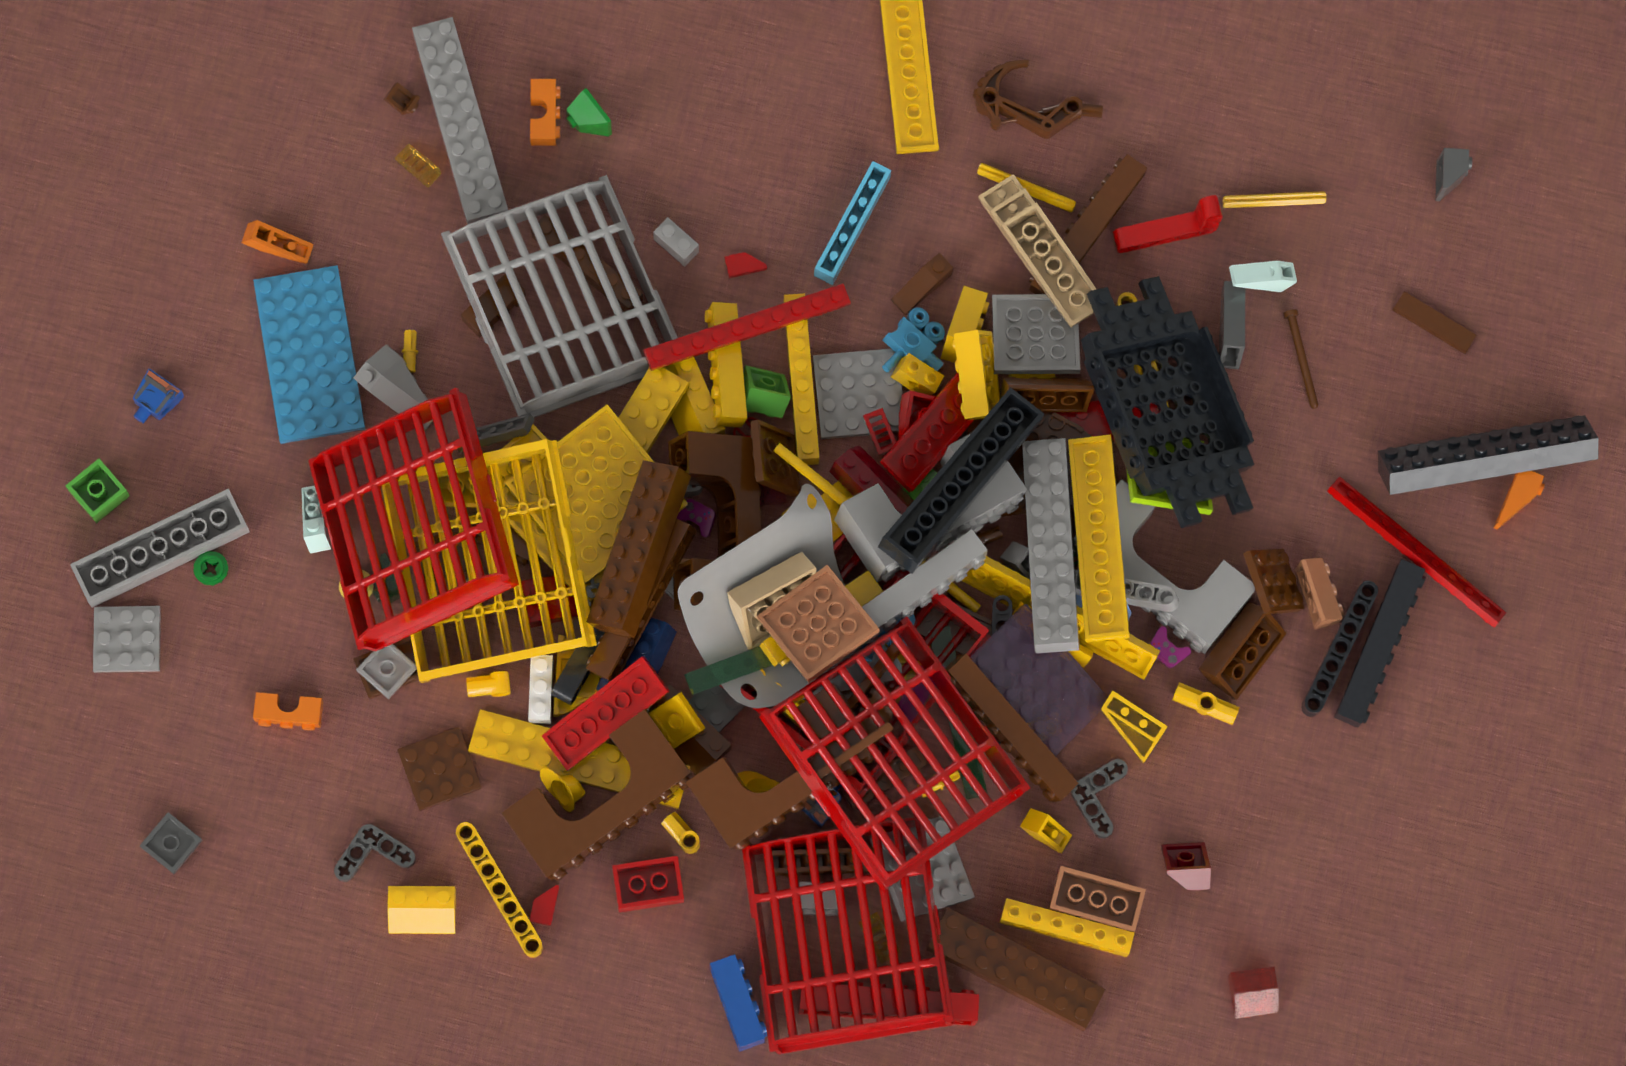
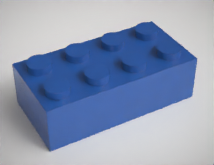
[710,954,767,1052]

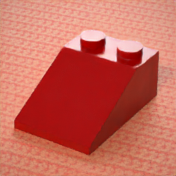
[899,390,941,463]
[513,576,578,628]

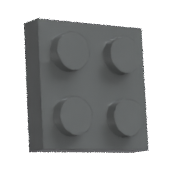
[688,676,746,733]
[140,812,203,874]

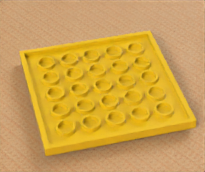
[505,405,688,584]

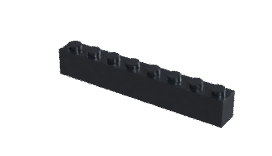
[1334,559,1426,728]

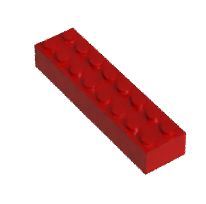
[799,982,979,1026]

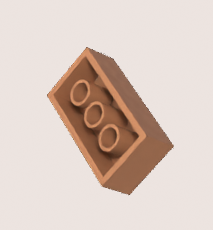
[1048,866,1146,932]

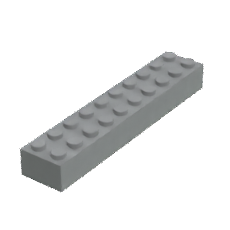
[412,17,508,225]
[1022,438,1079,653]
[805,529,987,684]

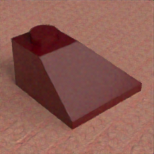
[1161,842,1211,891]

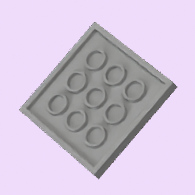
[992,294,1080,374]
[813,349,902,440]
[870,816,975,922]

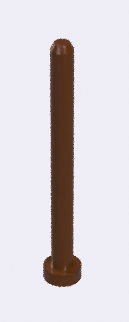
[1283,309,1318,409]

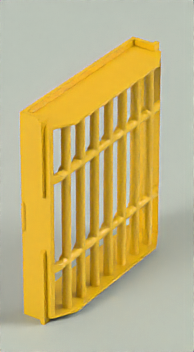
[382,439,597,683]

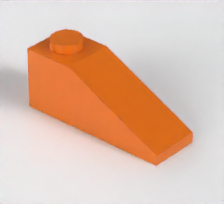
[241,220,314,264]
[1494,471,1545,530]

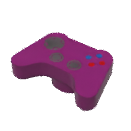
[677,499,716,538]
[1150,626,1191,668]

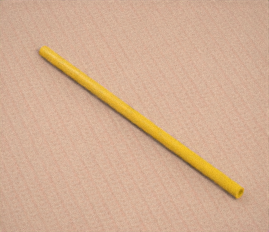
[773,443,981,613]

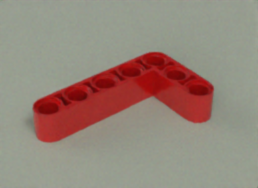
[1112,195,1223,253]

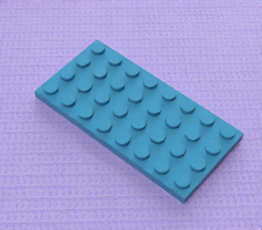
[253,265,365,444]

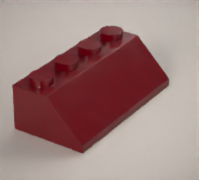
[829,445,914,515]

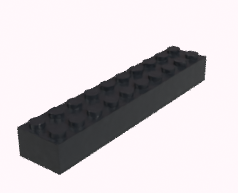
[878,387,1044,574]
[1378,415,1599,495]

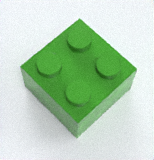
[65,459,130,524]

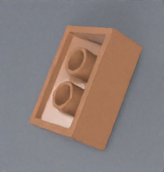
[1295,558,1344,630]

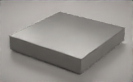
[356,644,417,700]

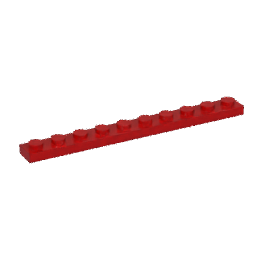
[643,284,851,371]
[1327,476,1507,628]

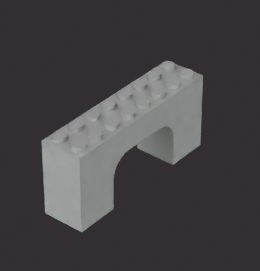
[834,434,1027,583]
[1072,480,1256,654]

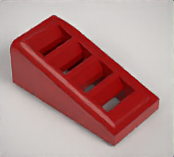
[863,407,897,455]

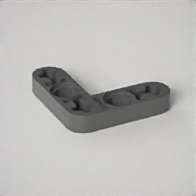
[1070,759,1128,839]
[334,824,416,882]

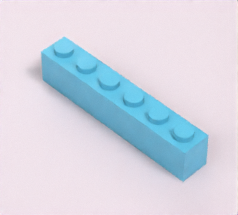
[814,161,891,285]

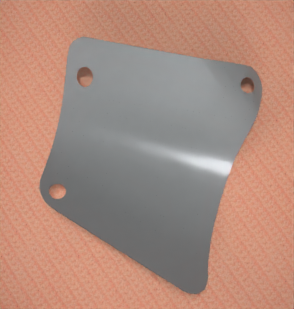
[678,484,902,708]

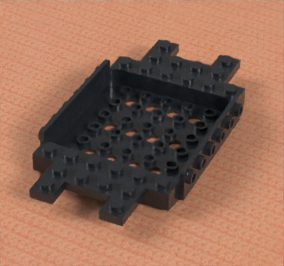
[1081,276,1255,528]

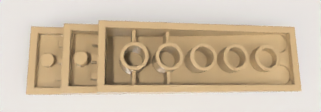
[978,174,1096,328]

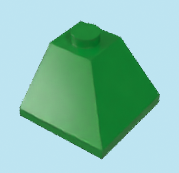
[566,88,612,137]

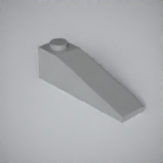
[353,344,433,431]

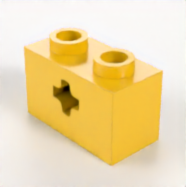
[891,353,944,395]

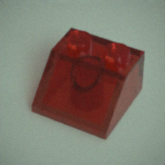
[1228,966,1279,1019]

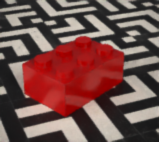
[612,856,684,913]

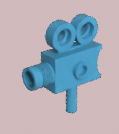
[882,307,945,372]

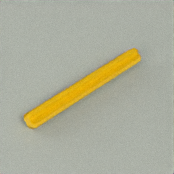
[977,163,1076,212]
[1222,191,1326,208]

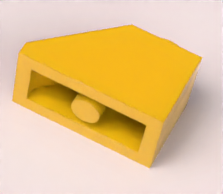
[1020,808,1072,854]

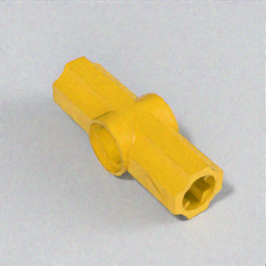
[1172,682,1240,725]

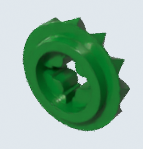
[193,551,229,586]

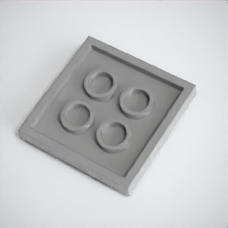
[93,606,161,673]

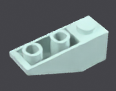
[1229,261,1297,292]
[301,485,331,553]

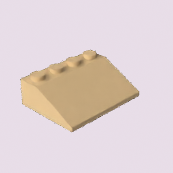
[727,552,816,651]

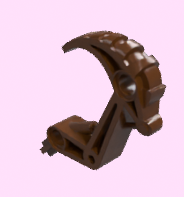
[973,60,1103,139]

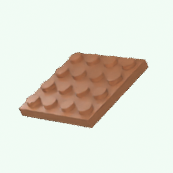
[757,565,880,683]

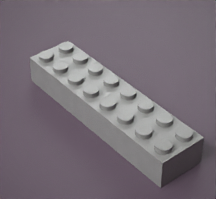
[70,488,250,608]

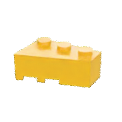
[941,286,989,363]
[1101,691,1168,764]

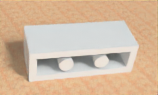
[528,655,554,725]

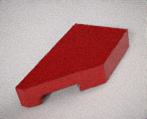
[724,252,767,278]
[529,885,560,926]

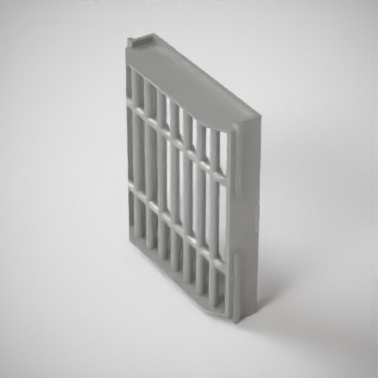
[441,175,678,418]

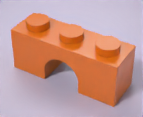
[530,79,561,146]
[253,692,324,730]

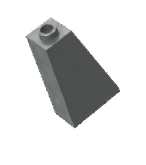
[1218,281,1245,369]

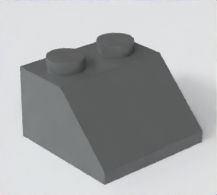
[1435,148,1472,201]

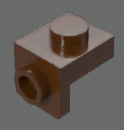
[383,82,421,115]

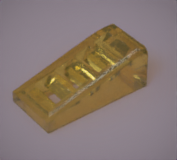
[394,143,441,188]
[858,912,900,963]

